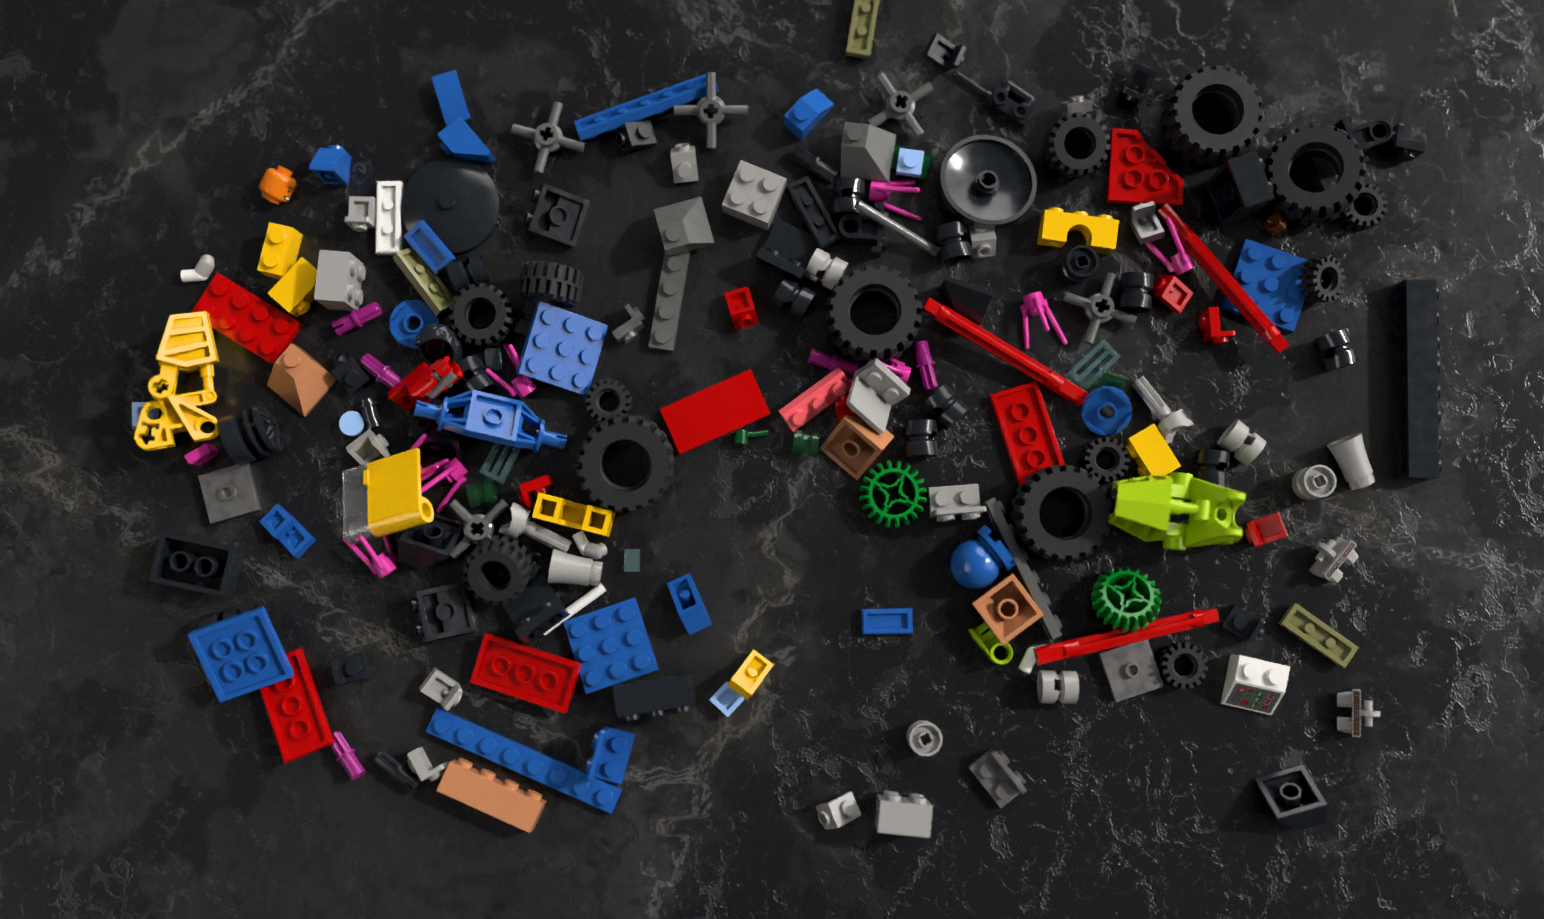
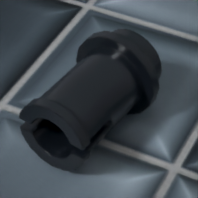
[358,397,383,430]

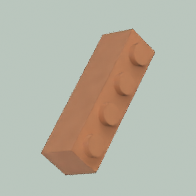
[436,758,546,833]

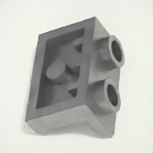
[968,748,1027,808]

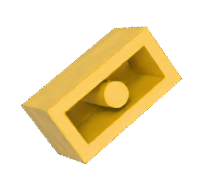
[257,222,303,279]
[268,257,317,317]
[1123,423,1181,476]

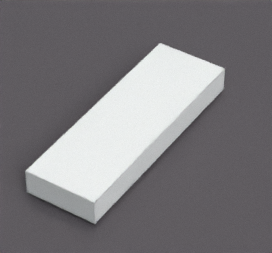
[375,181,403,255]

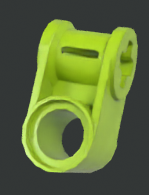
[968,622,1013,664]

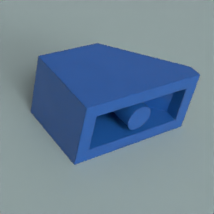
[784,88,834,140]
[437,116,495,163]
[309,145,351,185]
[667,573,712,635]

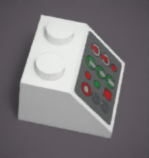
[1221,654,1290,715]

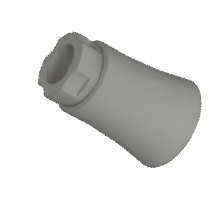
[1327,433,1375,490]
[548,549,603,586]

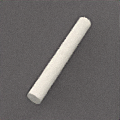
[544,583,606,635]

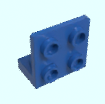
[585,726,636,784]

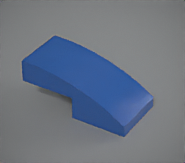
[432,70,471,125]
[259,503,316,558]

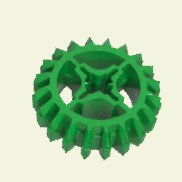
[859,460,927,528]
[1091,566,1161,633]

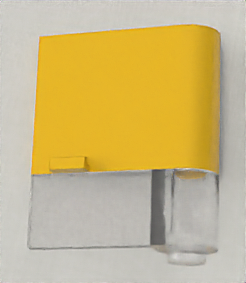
[342,448,434,545]

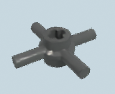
[674,72,748,148]
[867,73,933,138]
[511,101,585,174]
[1063,272,1137,345]
[449,499,509,560]

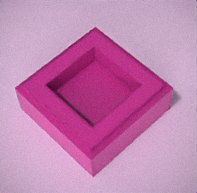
[184,443,219,466]

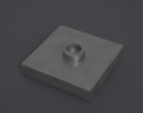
[198,463,262,524]
[1098,639,1164,702]

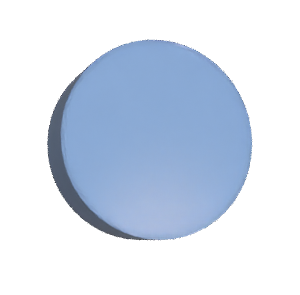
[339,411,366,437]

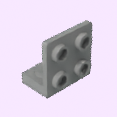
[846,358,911,434]
[928,484,986,522]

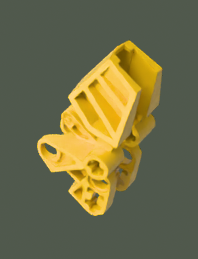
[134,311,219,451]

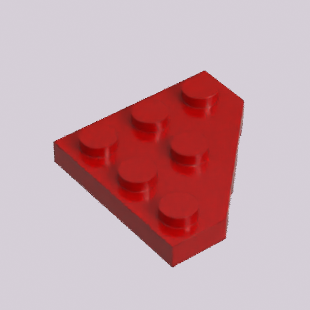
[1107,128,1183,208]

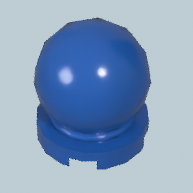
[950,525,1016,589]

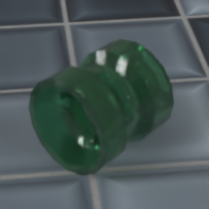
[792,430,820,457]
[466,479,498,508]

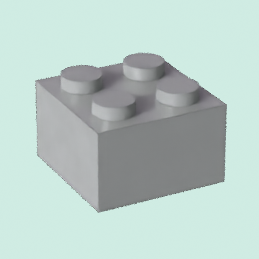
[722,160,787,231]
[314,250,366,311]
[874,790,933,838]

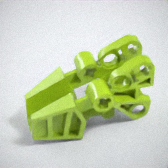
[1109,472,1246,551]

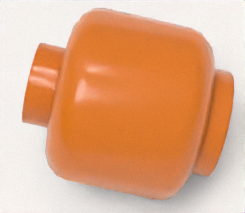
[259,166,297,205]

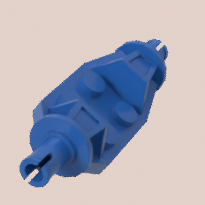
[413,390,567,454]

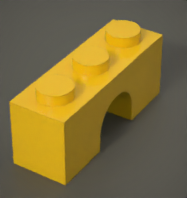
[1037,207,1119,255]
[532,493,615,537]

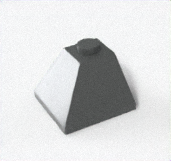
[841,122,897,184]
[654,196,715,257]

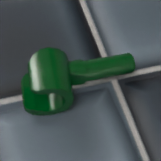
[734,430,769,445]

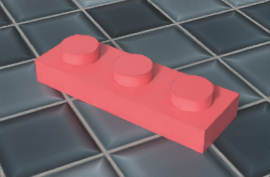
[779,367,851,432]

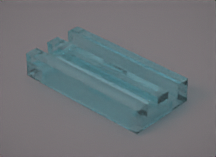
[1067,339,1121,390]
[479,443,521,484]

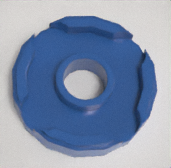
[389,299,440,349]
[1081,386,1132,436]

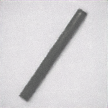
[854,200,939,257]

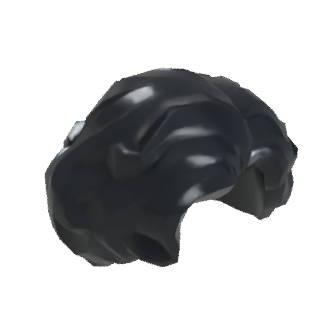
[415,323,463,366]

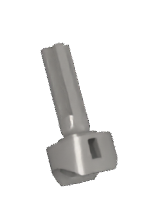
[1132,376,1194,444]
[498,502,572,553]

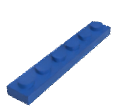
[574,74,719,140]

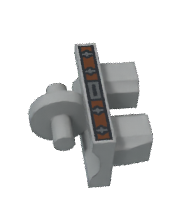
[1309,536,1358,584]
[1337,689,1381,737]

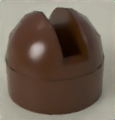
[1265,212,1288,234]

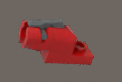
[388,356,463,411]

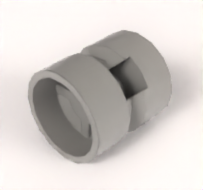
[804,248,849,290]
[1217,419,1266,466]
[1291,465,1337,500]
[1037,670,1079,704]
[906,720,943,756]

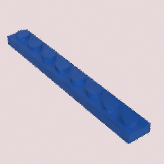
[426,708,622,814]

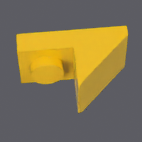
[727,649,774,700]

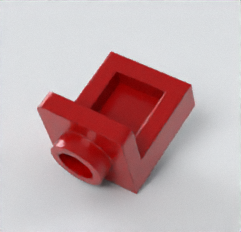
[1199,307,1235,345]
[1245,512,1288,547]

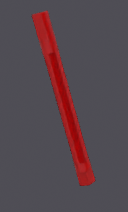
[1157,203,1289,354]
[922,298,1088,406]
[1033,607,1219,665]

